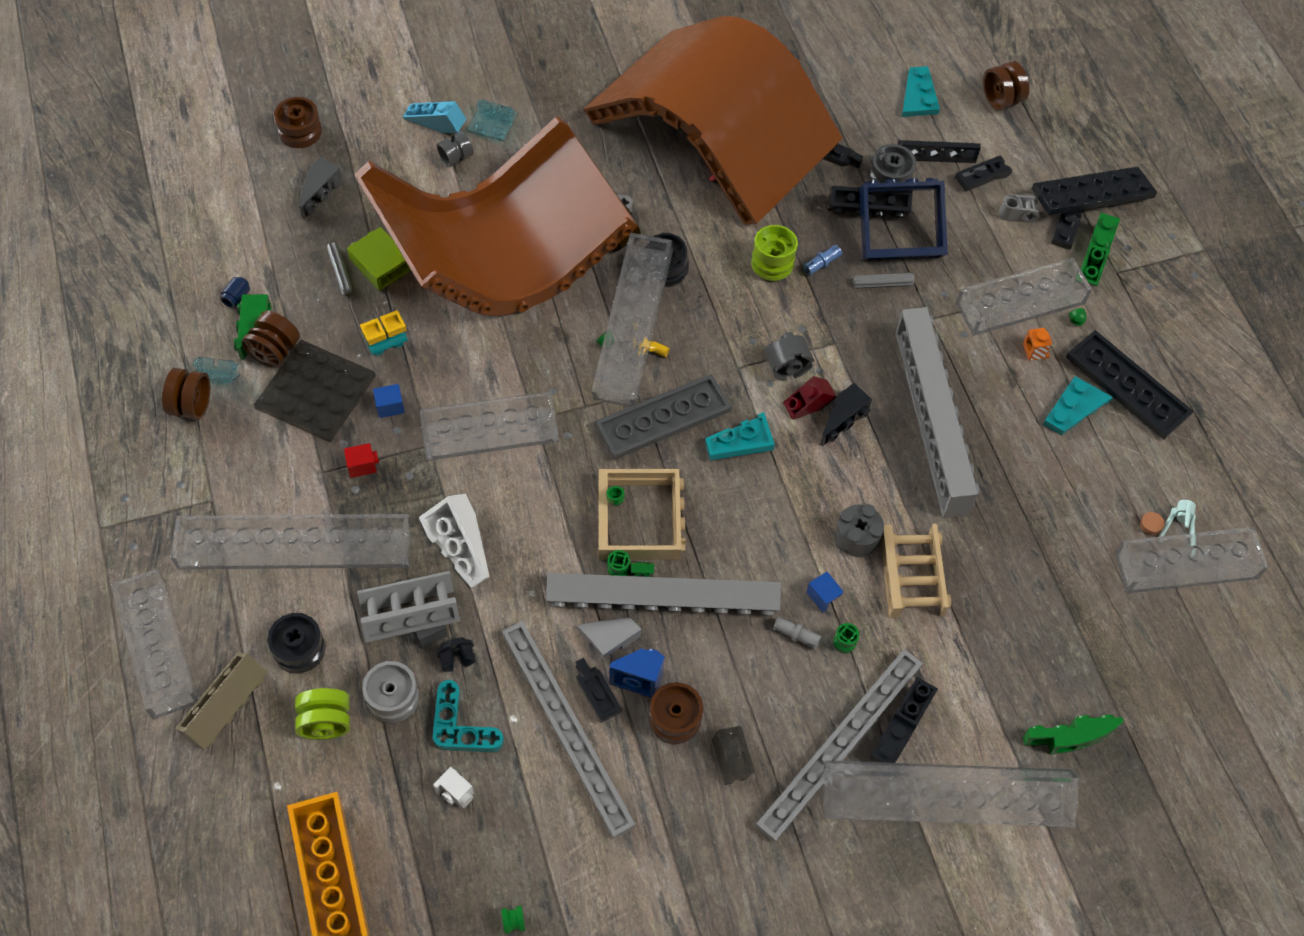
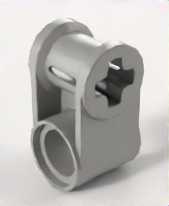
[998,194,1040,222]

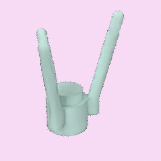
[1157,500,1196,557]

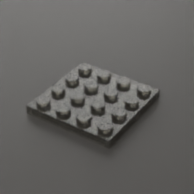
[254,339,376,443]

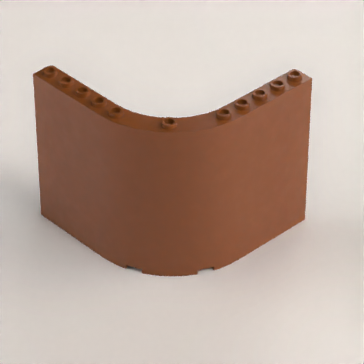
[583,16,843,225]
[354,116,638,316]

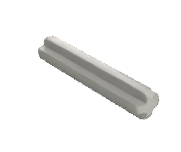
[327,242,353,295]
[853,273,914,288]

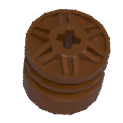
[241,310,300,368]

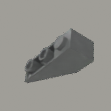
[299,157,343,220]

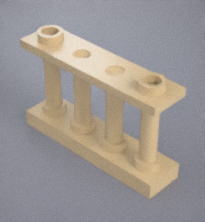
[880,524,951,618]

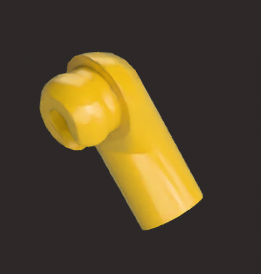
[637,341,670,357]

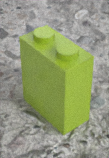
[347,227,411,291]

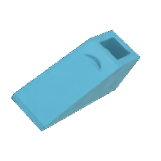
[403,101,466,133]

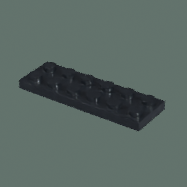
[1032,166,1157,216]
[1066,330,1194,440]

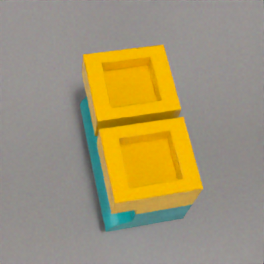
[360,310,408,356]

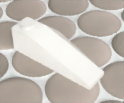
[419,494,490,588]

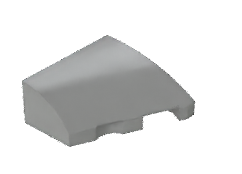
[577,617,641,658]

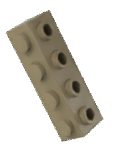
[175,652,268,750]

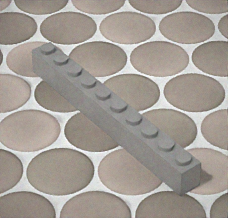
[546,573,781,615]

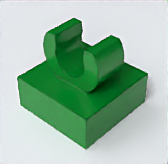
[631,561,654,577]

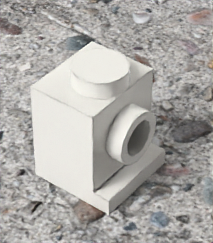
[433,767,474,808]

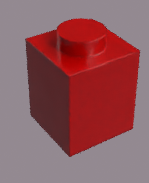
[344,443,379,478]

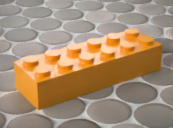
[287,792,370,936]

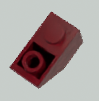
[783,376,837,420]

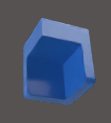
[373,384,405,418]
[806,571,843,613]

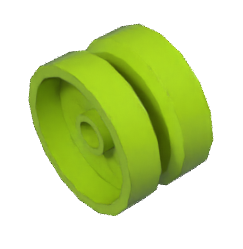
[295,688,350,740]

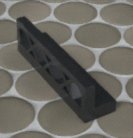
[897,140,981,163]

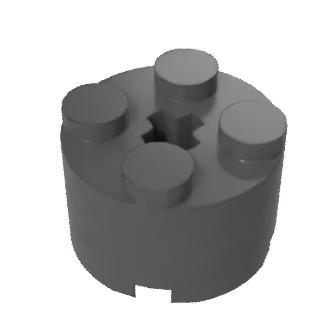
[764,332,815,381]
[835,504,884,557]

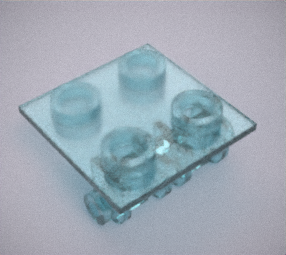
[467,99,518,141]

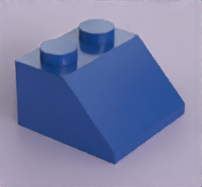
[609,649,665,698]

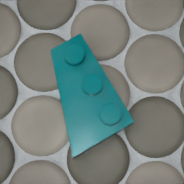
[902,66,940,117]
[1043,376,1113,435]
[705,412,775,461]

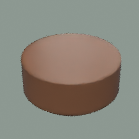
[1140,512,1165,535]

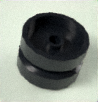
[267,613,326,674]

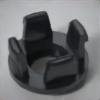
[435,637,475,672]

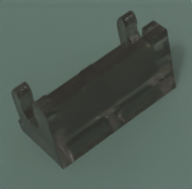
[712,726,755,785]

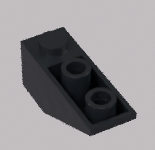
[820,383,872,446]

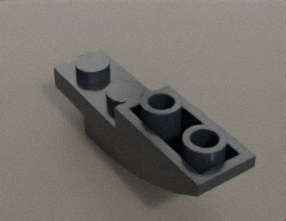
[869,677,938,772]

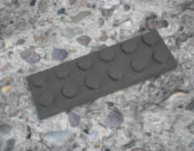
[595,374,732,460]

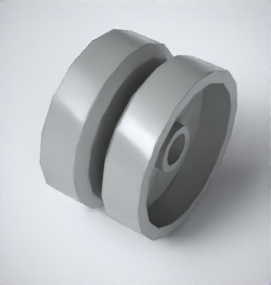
[362,661,420,723]

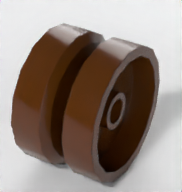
[983,61,1029,110]
[274,97,322,149]
[162,368,211,420]
[649,682,704,744]

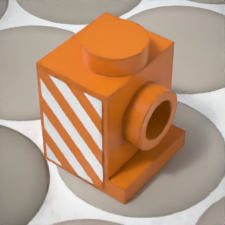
[1023,327,1052,361]

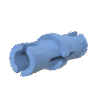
[802,245,842,276]

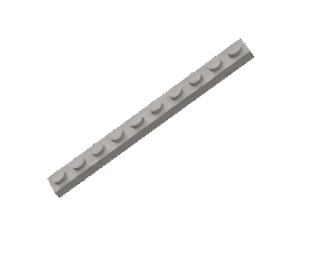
[502,621,635,839]
[756,649,923,842]

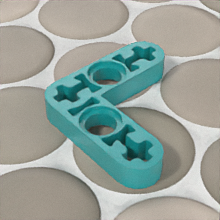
[433,680,504,752]

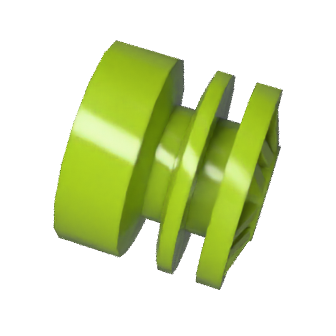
[751,225,798,281]

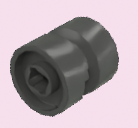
[436,131,474,167]

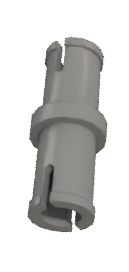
[773,616,822,650]

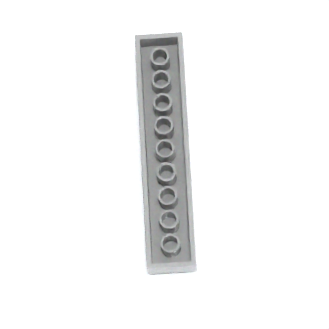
[895,307,980,518]

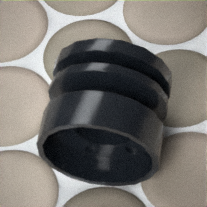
[644,233,689,287]

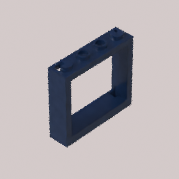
[859,178,948,260]

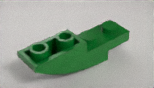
[1077,213,1120,287]
[1023,714,1124,754]

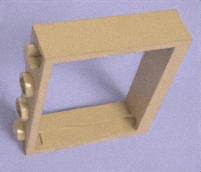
[599,469,686,560]

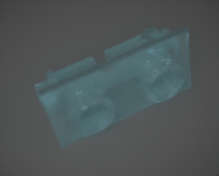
[193,356,240,383]

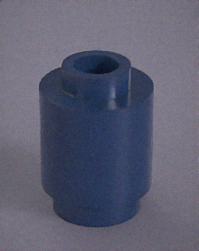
[220,277,250,308]

